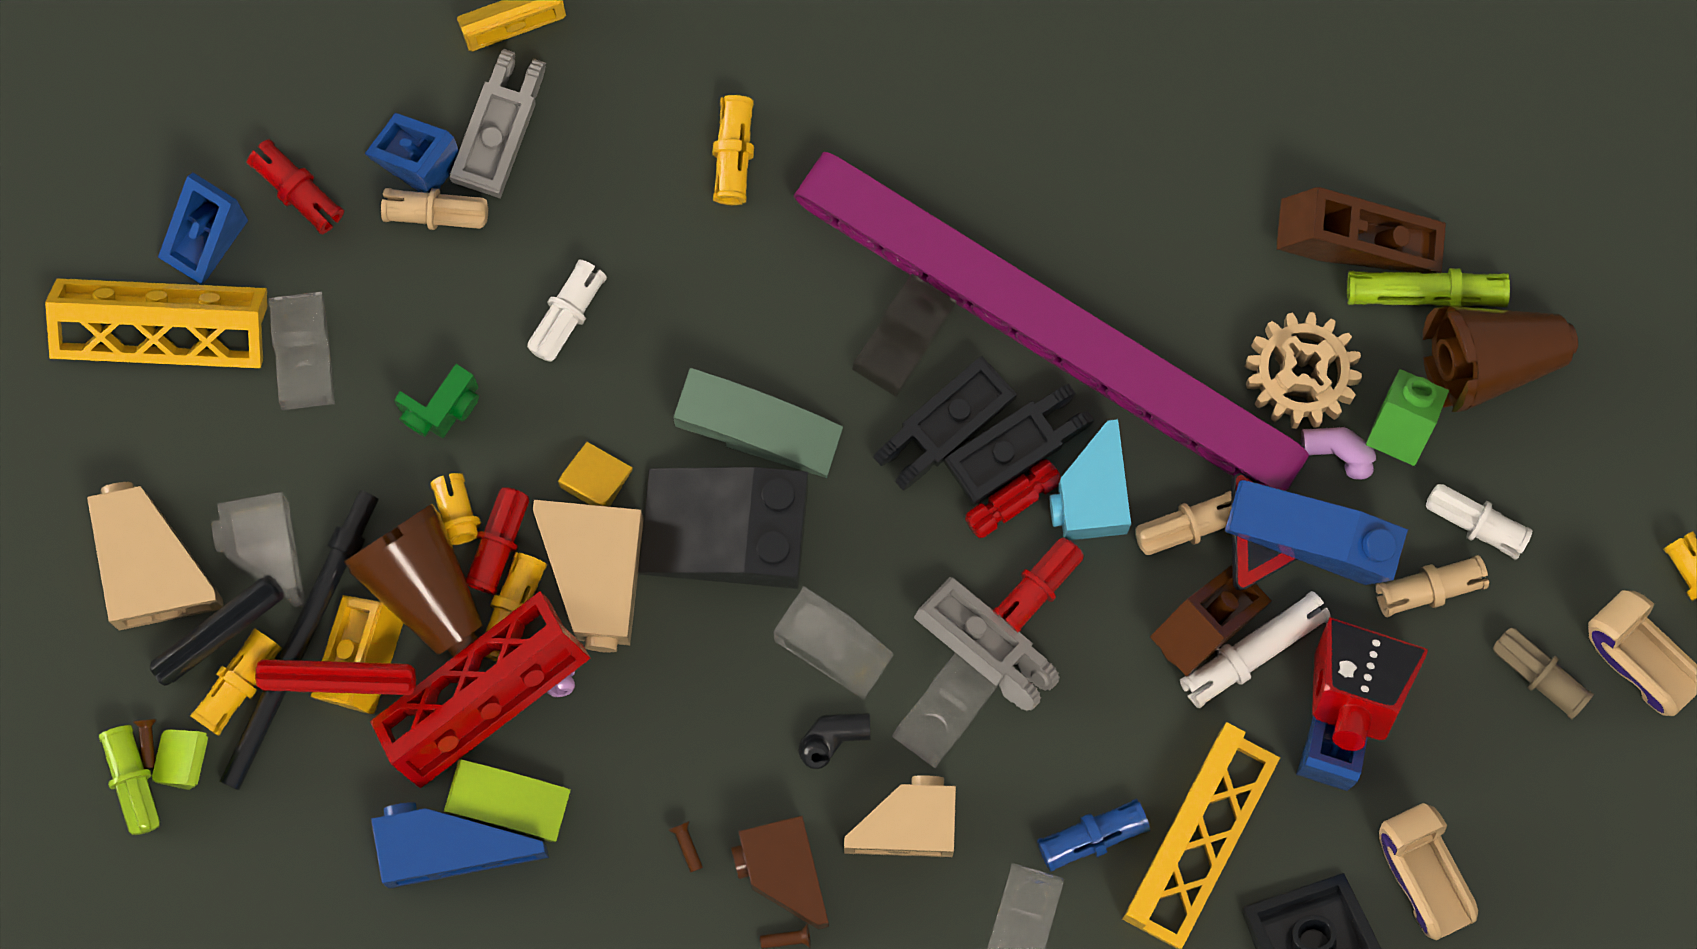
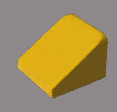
[558,442,633,507]

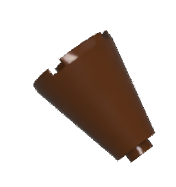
[1422,306,1578,412]
[344,504,483,657]

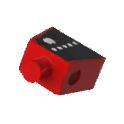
[1312,617,1428,751]

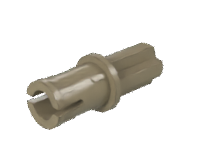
[1493,627,1594,720]

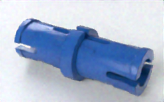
[1037,798,1150,872]

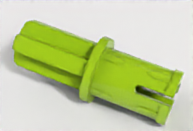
[99,725,160,835]

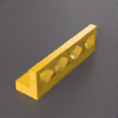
[45,278,268,368]
[1122,722,1280,949]

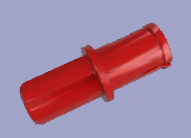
[465,487,529,595]
[993,537,1084,633]

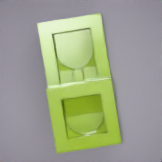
[444,760,571,842]

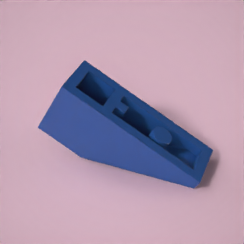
[1225,480,1408,585]
[371,802,549,889]

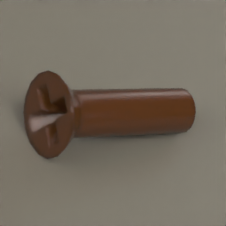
[133,719,157,769]
[669,821,703,872]
[760,924,811,949]

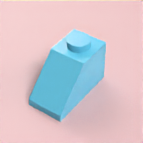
[1049,419,1131,540]

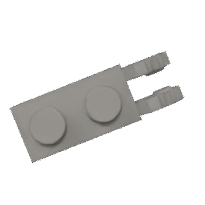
[450,49,546,199]
[914,577,1060,711]

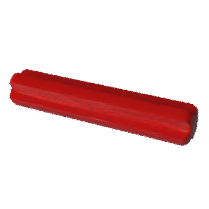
[255,659,416,695]

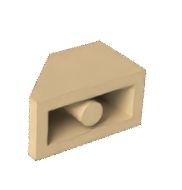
[844,776,956,857]

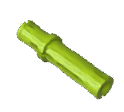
[1347,268,1510,307]

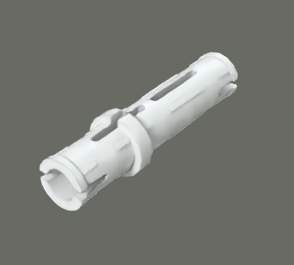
[1180,591,1331,709]

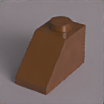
[1150,565,1272,676]
[731,816,829,930]

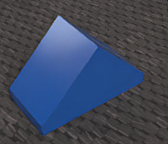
[365,113,459,193]
[158,172,248,284]
[1296,716,1368,791]

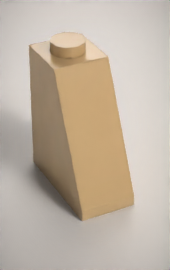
[87,482,224,631]
[533,500,644,652]

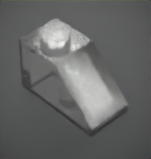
[211,492,305,607]
[774,586,894,699]

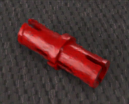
[247,139,344,234]

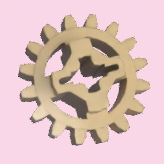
[1245,312,1362,429]

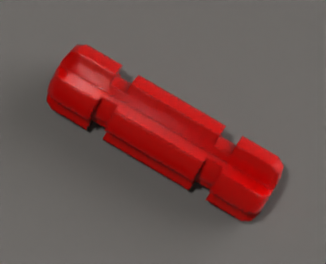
[965,459,1061,538]

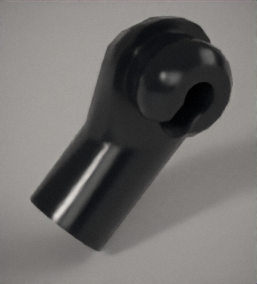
[798,713,871,769]

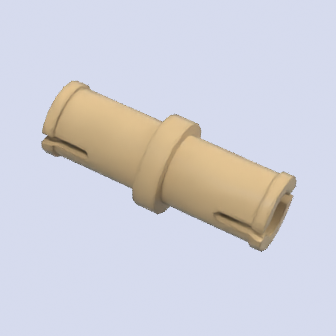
[1376,555,1489,617]

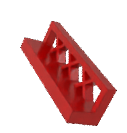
[370,591,591,789]

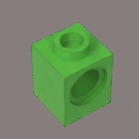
[1366,369,1449,466]

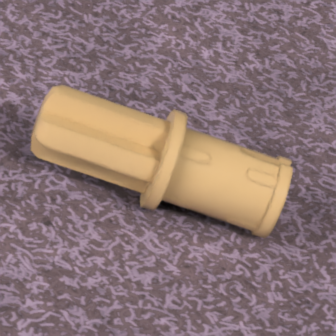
[381,188,488,230]
[1135,491,1232,555]

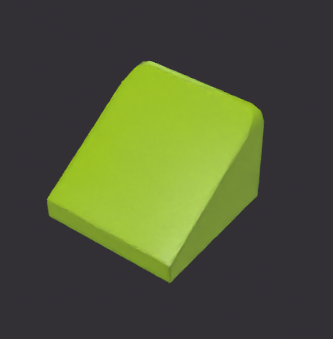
[152,729,208,790]

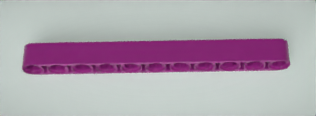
[793,152,1309,491]

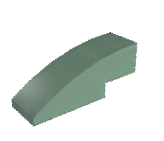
[673,368,843,478]

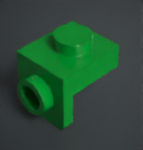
[394,364,479,438]

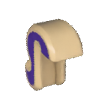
[1588,590,1697,716]
[1379,803,1478,940]

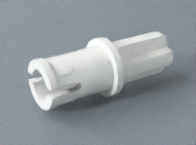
[527,260,607,362]
[1426,484,1533,560]

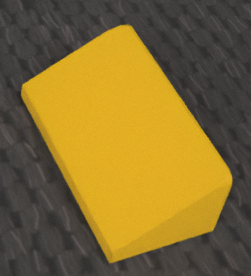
[457,0,566,51]
[310,595,403,714]

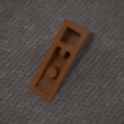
[1276,187,1446,273]

